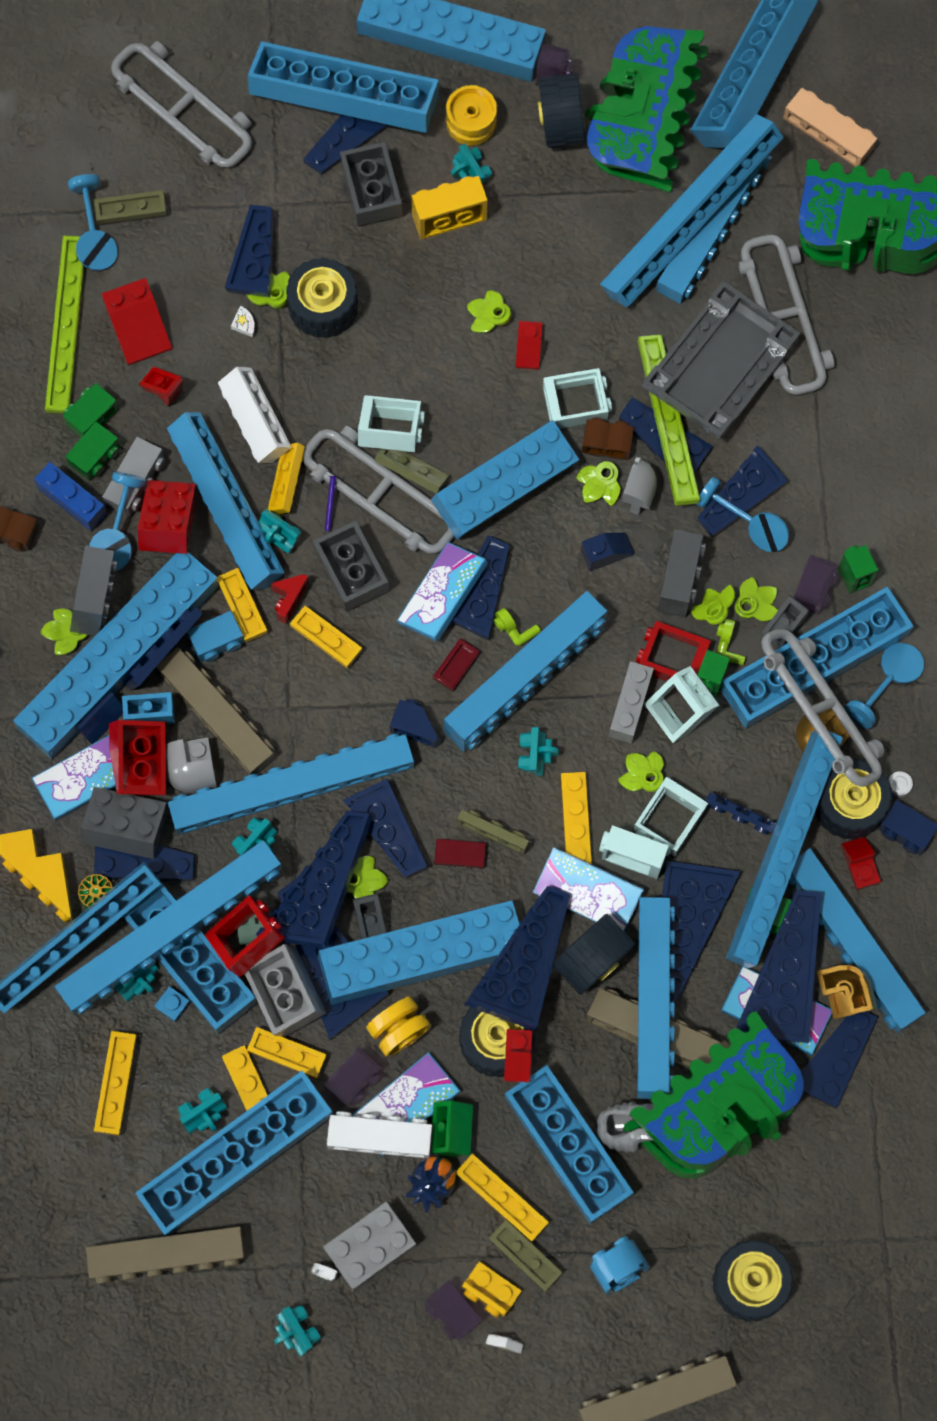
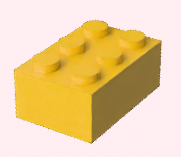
[412,176,488,240]

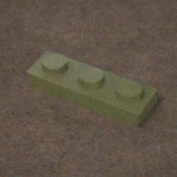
[94,190,167,224]
[375,449,449,494]
[457,810,529,855]
[489,1220,562,1292]

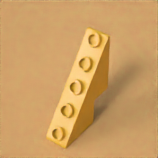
[0,829,73,923]

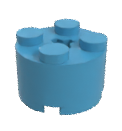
[590,1236,650,1295]

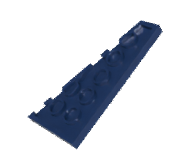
[256,811,372,949]
[662,861,741,1006]
[278,878,389,1041]
[463,886,570,1031]
[736,890,821,1043]

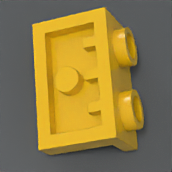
[462,1262,521,1318]

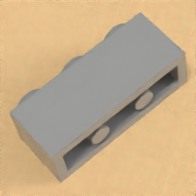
[102,437,165,517]
[608,661,654,744]

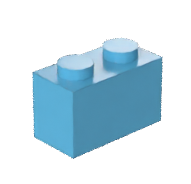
[187,611,244,663]
[122,692,175,724]

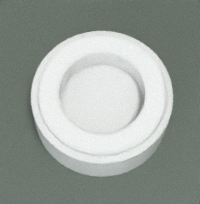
[888,771,913,797]

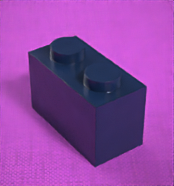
[878,800,937,855]

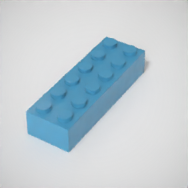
[431,420,579,540]
[123,883,257,1034]
[504,1065,634,1225]

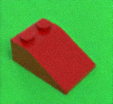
[101,278,172,366]
[109,720,166,796]

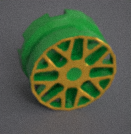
[78,874,113,908]

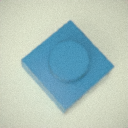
[154,986,190,1022]

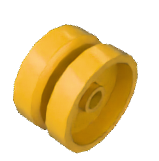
[446,85,497,146]
[366,996,431,1058]

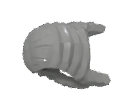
[597,1100,654,1153]

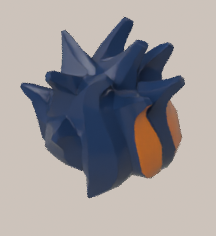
[406,1157,456,1213]

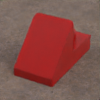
[515,321,542,370]
[139,366,183,407]
[271,574,309,624]
[841,837,881,891]
[504,1029,532,1083]

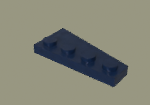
[303,114,391,175]
[225,205,274,297]
[619,397,712,475]
[697,445,788,538]
[451,535,509,640]
[124,607,203,691]
[343,779,428,878]
[706,792,777,835]
[94,845,195,881]
[801,1012,877,1109]

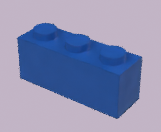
[34,462,107,532]

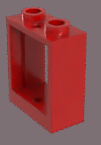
[636,621,711,682]
[205,895,285,977]

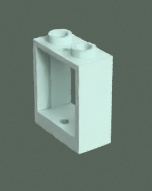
[543,368,612,429]
[358,395,425,452]
[644,666,719,743]
[633,777,708,857]
[599,825,669,879]

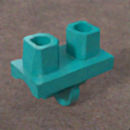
[451,143,492,183]
[258,509,301,553]
[518,727,559,776]
[232,818,278,856]
[115,964,158,1002]
[178,1088,228,1134]
[274,1305,320,1356]

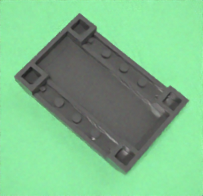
[641,281,800,440]

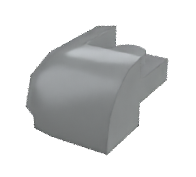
[622,457,657,515]
[166,737,217,793]

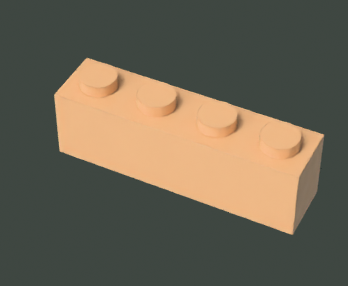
[783,88,877,167]

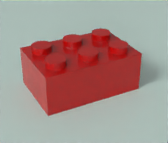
[137,480,196,554]

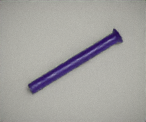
[325,476,337,531]

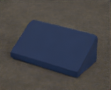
[77,693,123,744]

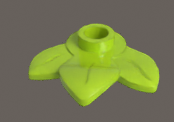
[247,271,290,309]
[467,291,511,333]
[576,461,621,506]
[734,577,778,622]
[691,585,735,625]
[40,609,88,655]
[618,751,664,792]
[347,856,388,898]

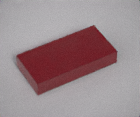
[433,639,480,692]
[434,839,486,869]

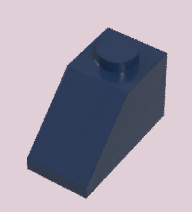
[581,532,634,572]
[390,699,438,748]

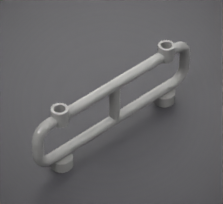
[111,41,252,168]
[738,234,834,395]
[303,426,454,554]
[761,629,884,787]

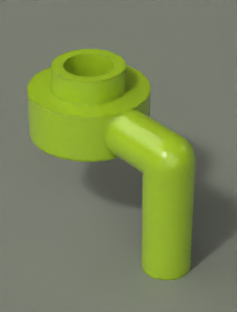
[494,608,541,646]
[716,619,746,666]

